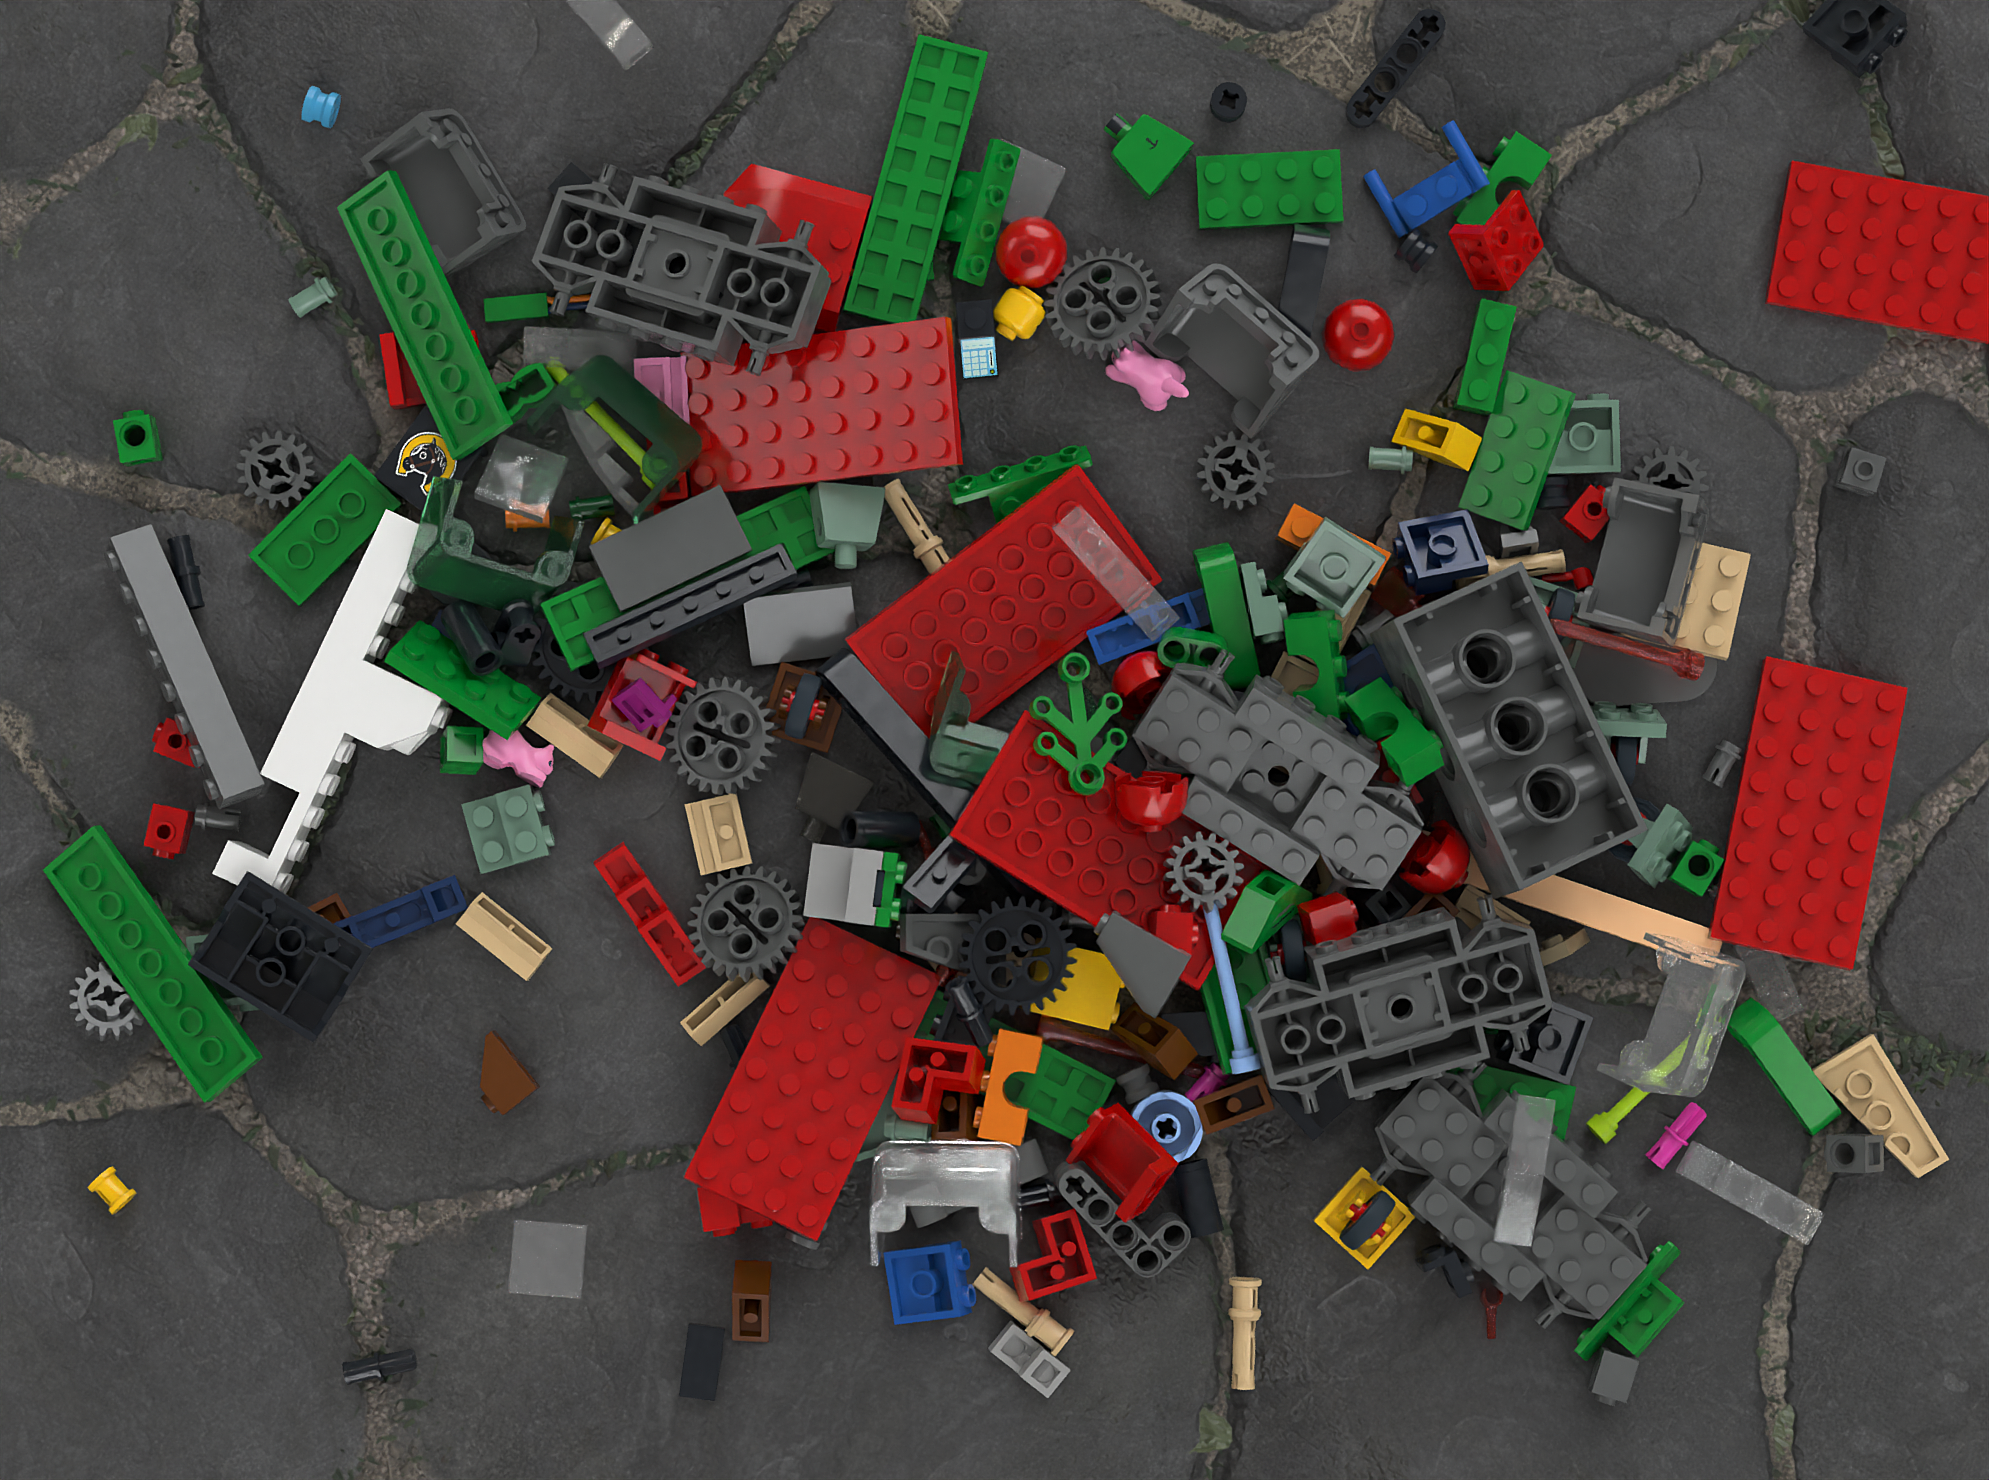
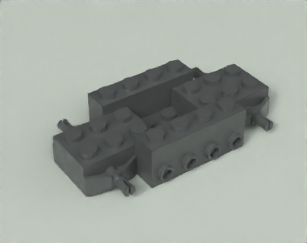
[532,163,832,376]
[1132,649,1424,896]
[1244,895,1553,1114]
[1370,1061,1652,1330]

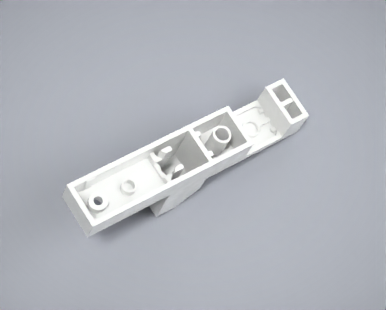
[212,509,453,894]

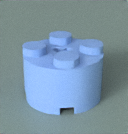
[1130,1090,1203,1163]

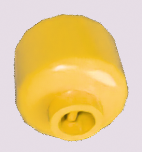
[993,286,1046,341]

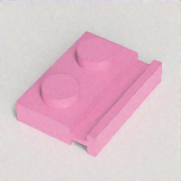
[634,356,690,432]

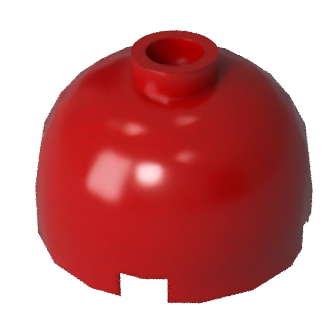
[996,216,1068,288]
[1322,299,1395,372]
[1111,651,1173,720]
[1114,771,1188,832]
[1399,820,1470,895]

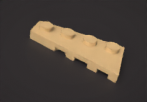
[1812,1034,1949,1178]

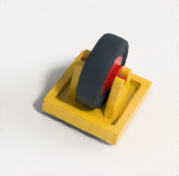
[1313,1166,1415,1269]

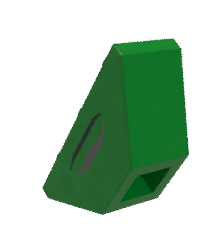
[1221,869,1313,954]

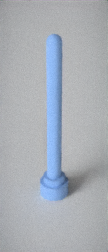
[1203,903,1261,1074]

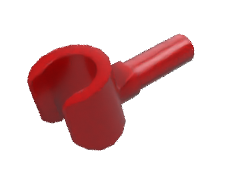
[1542,567,1594,590]

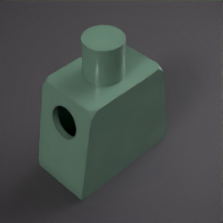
[809,482,885,569]

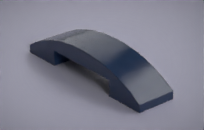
[333,875,468,948]

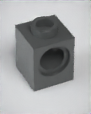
[1833,447,1887,497]
[1824,1133,1884,1173]
[1587,1347,1639,1406]

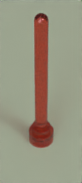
[1550,618,1705,681]
[1035,1014,1205,1079]

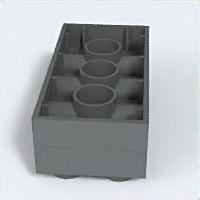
[1370,562,1648,899]

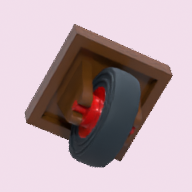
[766,662,843,753]

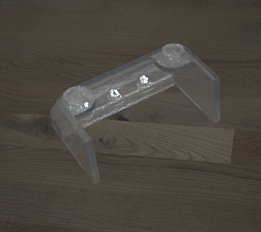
[1597,932,1746,1097]
[869,1141,1022,1267]

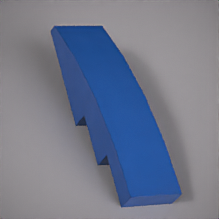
[1086,588,1210,665]

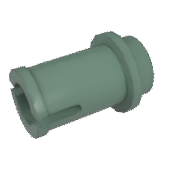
[288,276,337,318]
[1368,446,1413,475]
[884,1112,932,1143]

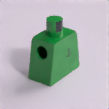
[1104,113,1194,201]

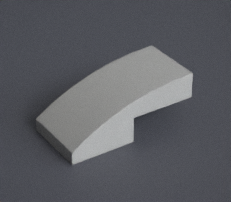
[988,1320,1071,1398]

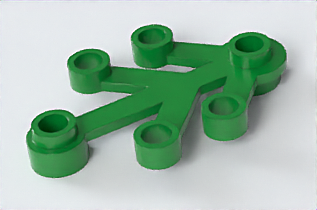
[1029,653,1127,796]

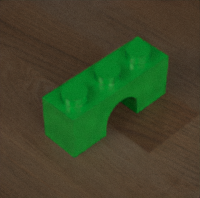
[1452,131,1552,227]
[1453,298,1517,417]
[1284,610,1350,722]
[1344,677,1444,787]

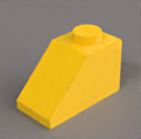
[1391,408,1482,471]

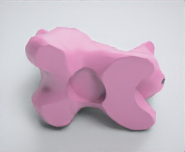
[1105,340,1189,411]
[483,730,554,788]

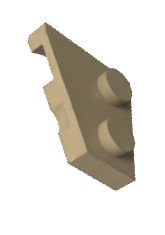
[1539,928,1590,967]

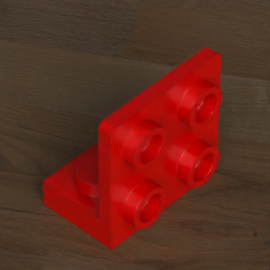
[1448,190,1544,291]

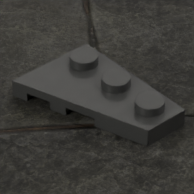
[900,914,1006,987]

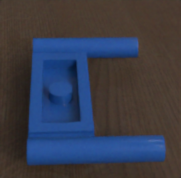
[1363,120,1490,239]

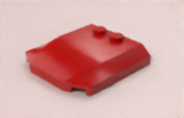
[723,164,873,333]

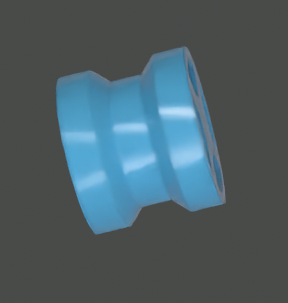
[301,86,341,129]

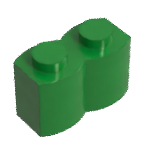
[496,363,559,423]

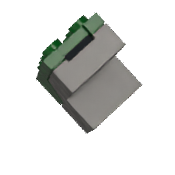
[803,843,907,927]

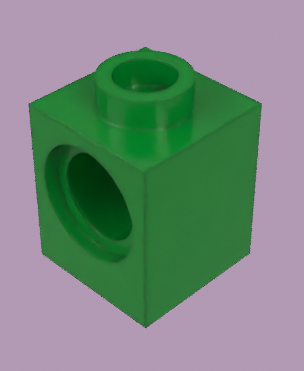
[113,410,163,467]
[440,726,483,775]
[1666,839,1724,897]

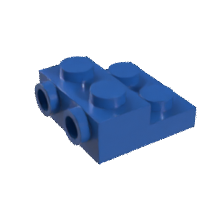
[883,1240,976,1325]

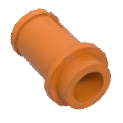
[505,503,550,532]

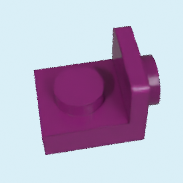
[612,677,677,732]

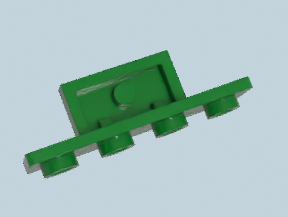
[939,138,1021,287]
[948,445,1093,524]
[1574,1241,1685,1361]

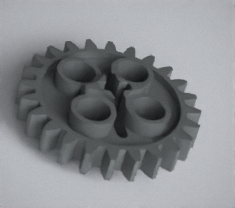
[1044,247,1163,360]
[665,677,781,795]
[687,865,806,982]

